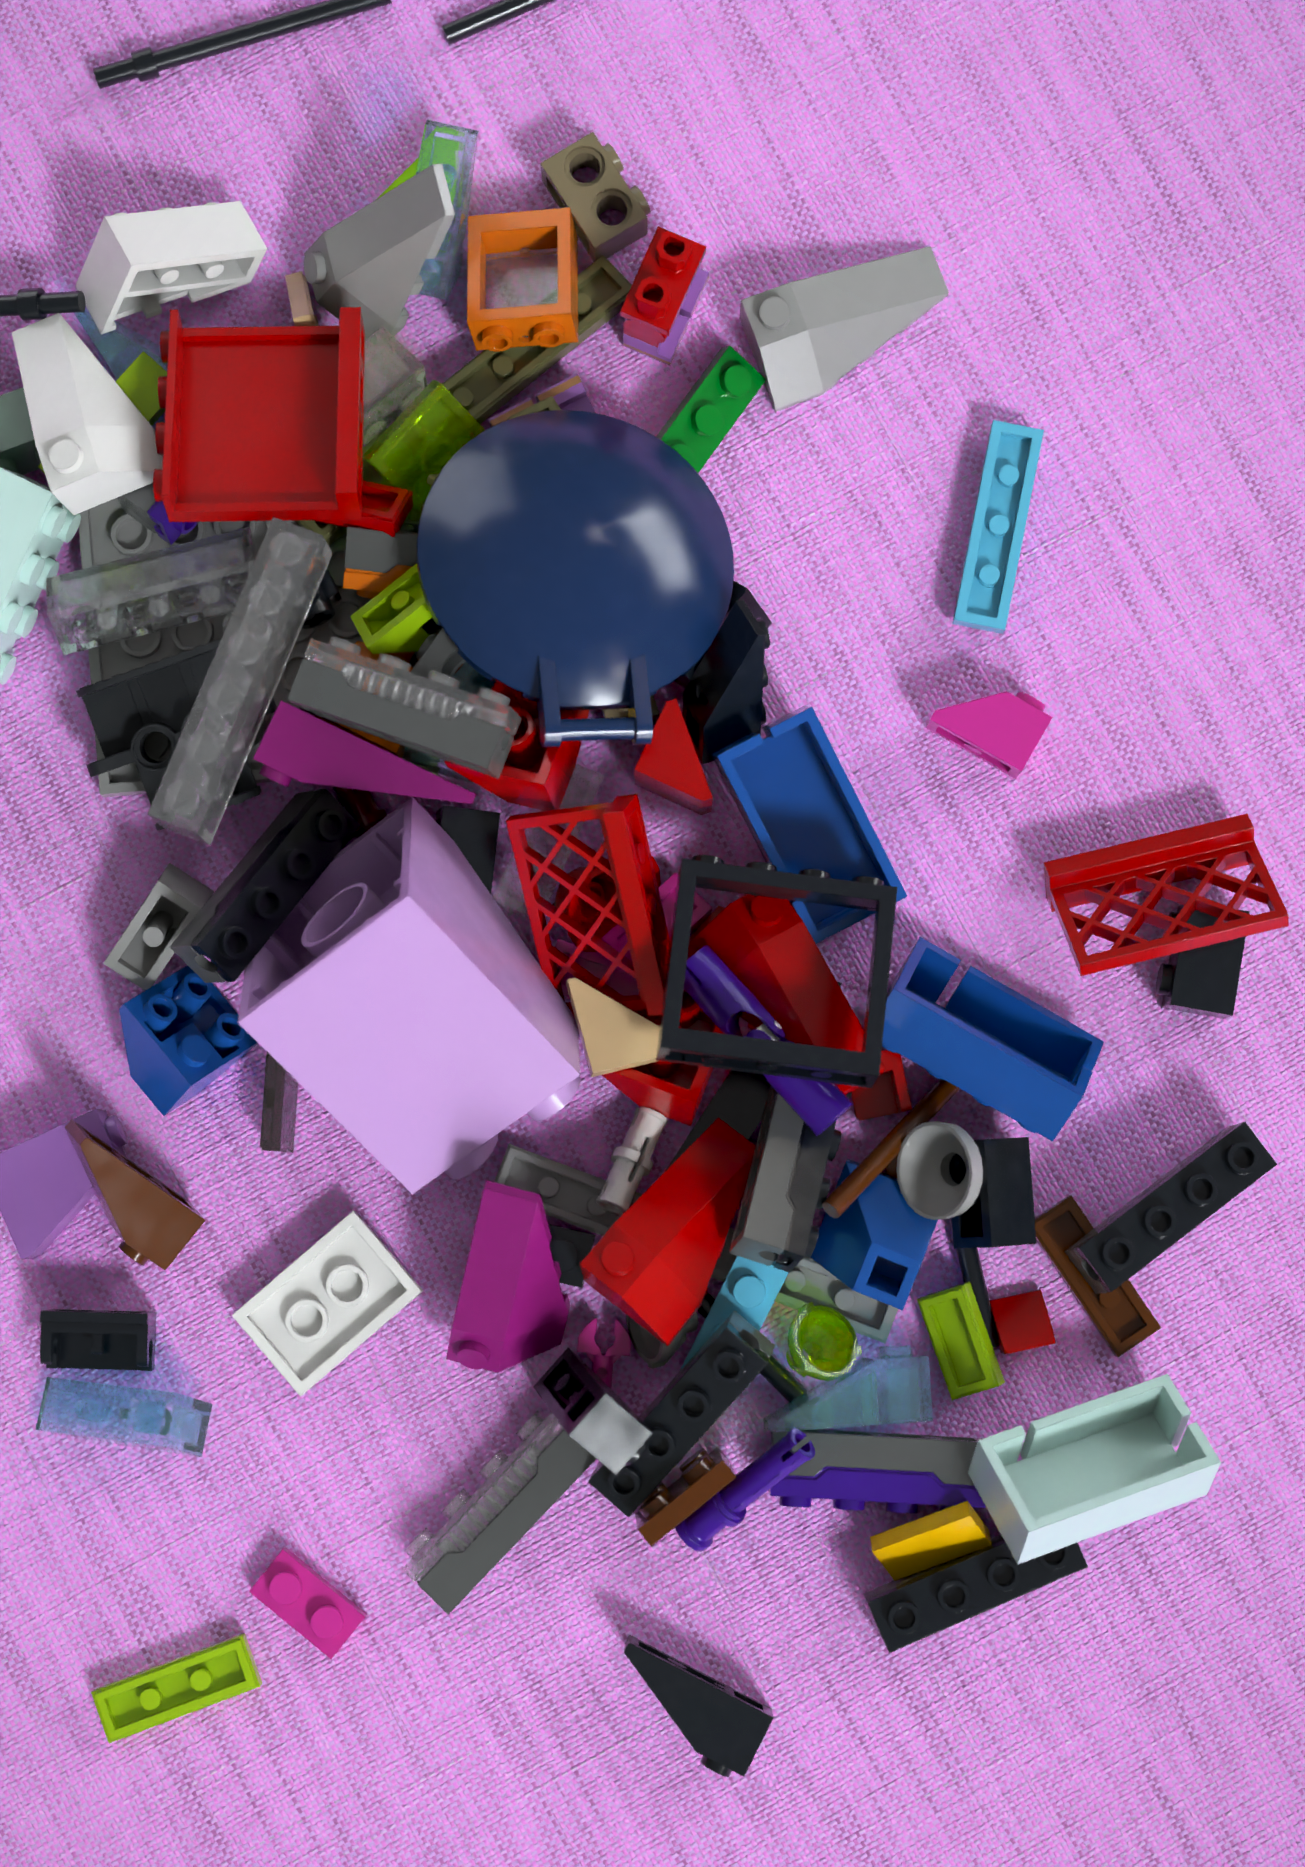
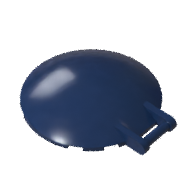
[416,410,734,747]

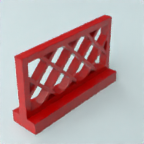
[506,794,670,1016]
[1044,814,1289,976]

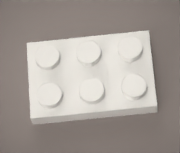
[232,1211,423,1396]

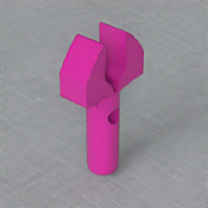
[577,1317,631,1388]

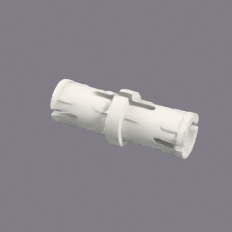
[596,1107,668,1216]

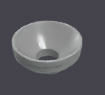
[896,1121,983,1220]

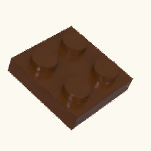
[635,1447,736,1547]

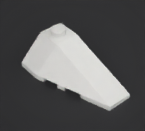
[12,313,163,515]

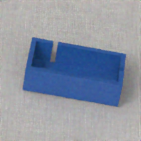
[711,706,907,944]
[882,937,1104,1142]

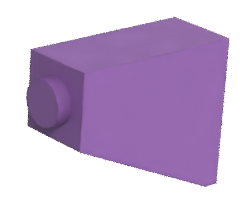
[0,1109,128,1260]

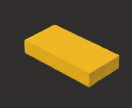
[870,1501,992,1581]

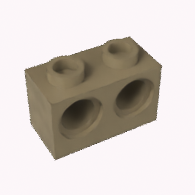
[540,132,651,262]

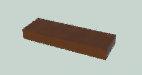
[1035,1195,1161,1357]

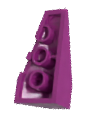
[253,701,477,804]
[446,1180,571,1373]

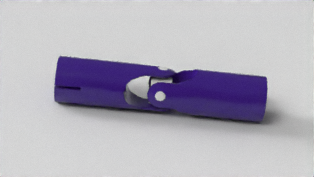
[684,945,853,1136]

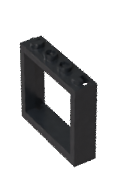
[656,855,897,1088]

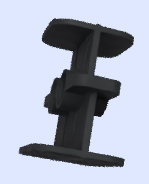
[76,636,277,831]

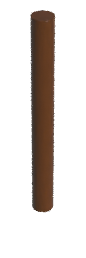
[822,1079,960,1219]

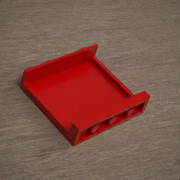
[153,307,365,522]

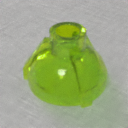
[786,1302,862,1381]

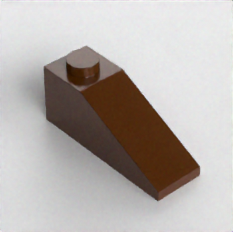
[65,1119,205,1270]

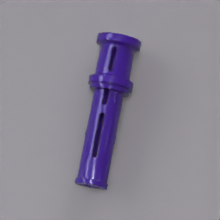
[675,1428,815,1552]

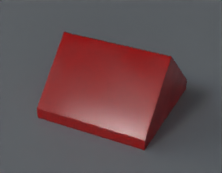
[634,698,713,815]

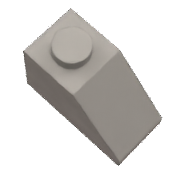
[103,863,214,990]

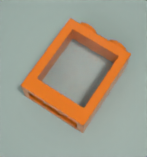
[467,207,578,352]

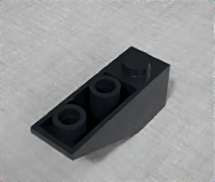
[682,599,770,764]

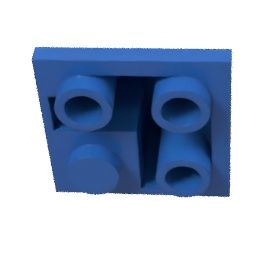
[119,965,258,1116]
[811,1159,938,1311]

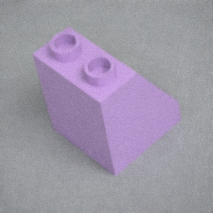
[238,797,581,1194]

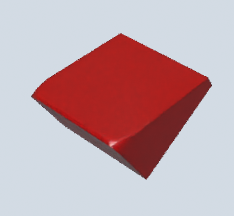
[990,1289,1056,1354]

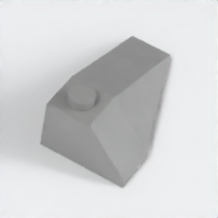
[304,164,455,347]
[739,246,949,412]

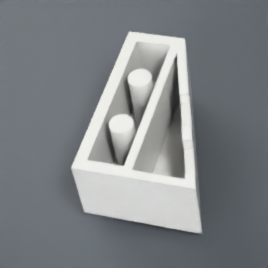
[75,201,267,335]

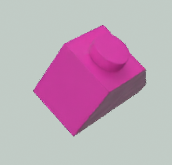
[926,691,1053,779]

